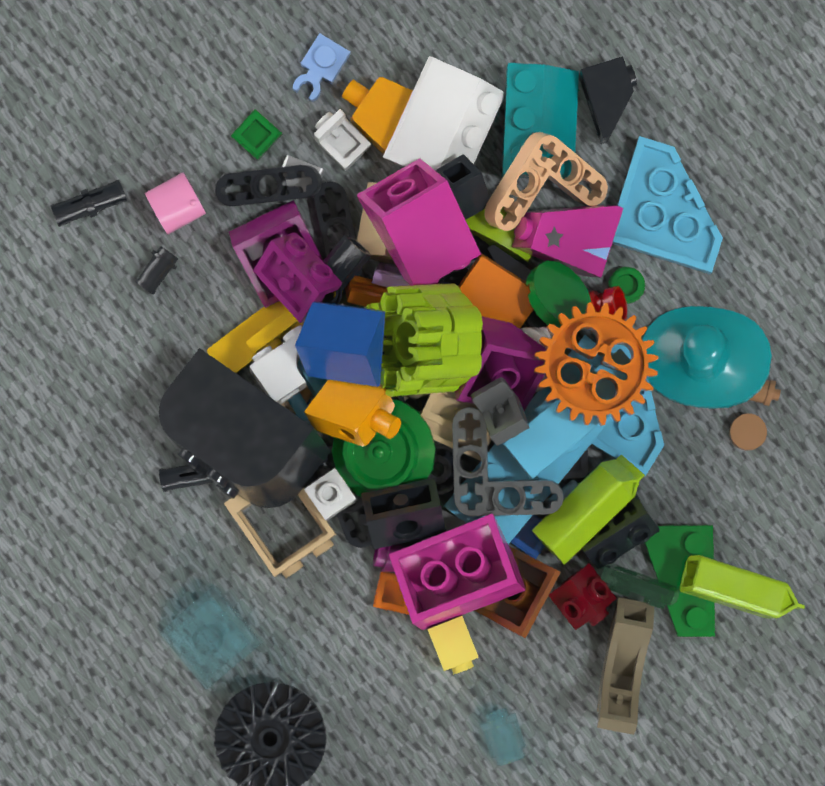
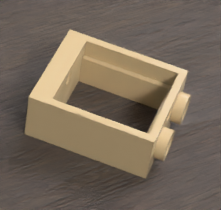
[224,487,337,578]

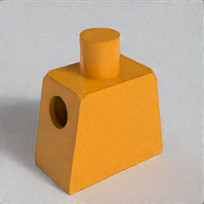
[341,77,413,164]
[304,380,401,447]

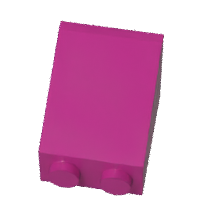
[357,158,481,285]

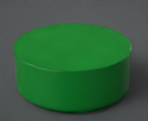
[608,267,645,304]

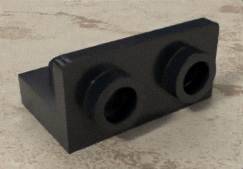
[582,492,660,569]

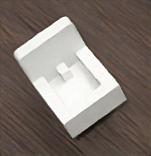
[314,109,372,171]

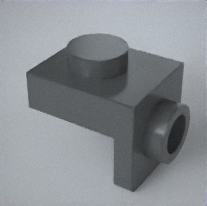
[471,377,530,446]

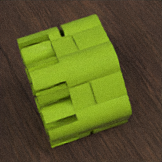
[365,284,483,397]

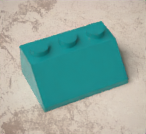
[501,63,579,179]

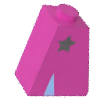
[512,205,623,278]

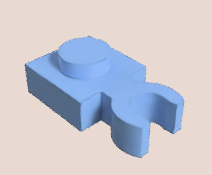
[293,33,351,102]

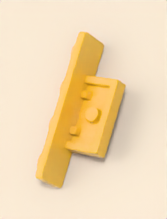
[207,291,343,374]

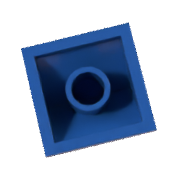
[295,301,385,387]

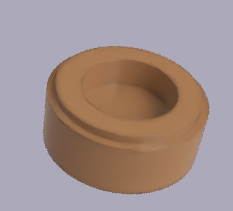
[729,413,767,451]

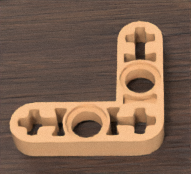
[484,132,608,231]

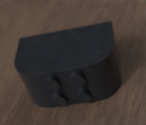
[159,348,331,508]

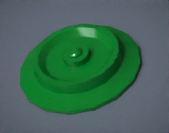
[332,399,436,498]

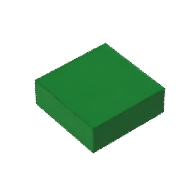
[231,109,283,161]

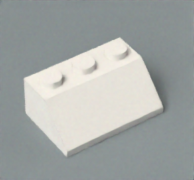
[383,56,506,170]

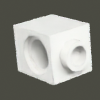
[304,468,357,521]

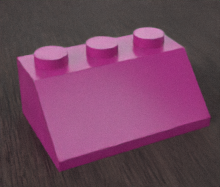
[389,513,526,630]

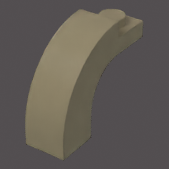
[597,597,655,735]

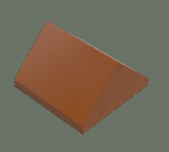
[474,546,561,638]

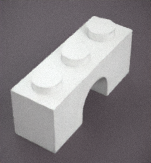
[249,303,343,404]

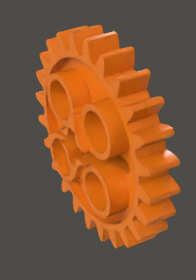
[534,302,658,426]

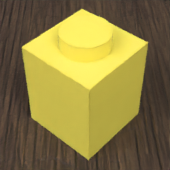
[428,615,479,675]

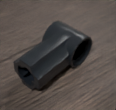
[321,234,371,304]

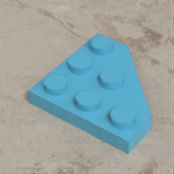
[612,136,723,274]
[591,345,664,477]

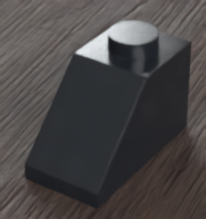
[579,56,637,144]

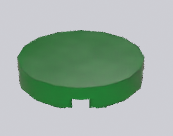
[526,261,591,327]

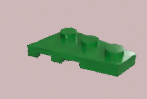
[645,525,715,637]

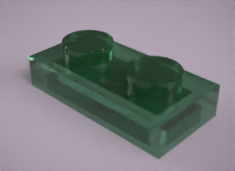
[601,563,680,609]

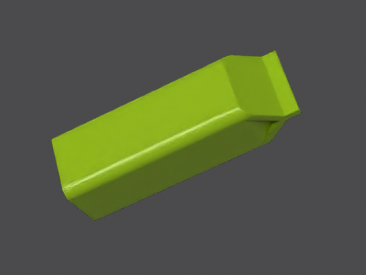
[531,454,645,565]
[680,555,805,618]

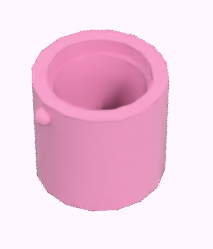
[145,172,206,234]

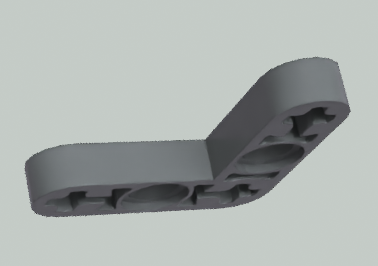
[452,407,564,516]

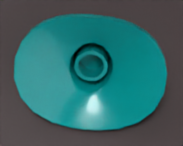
[642,306,772,409]

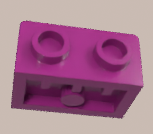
[253,233,342,323]

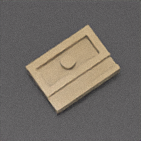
[421,392,492,461]

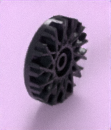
[214,682,327,786]

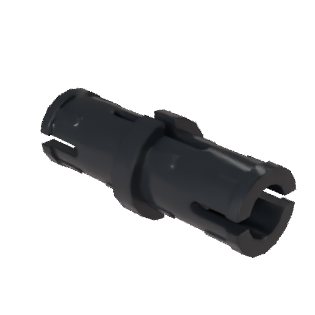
[50,180,127,227]

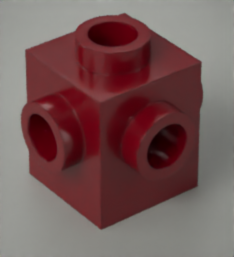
[548,563,616,630]

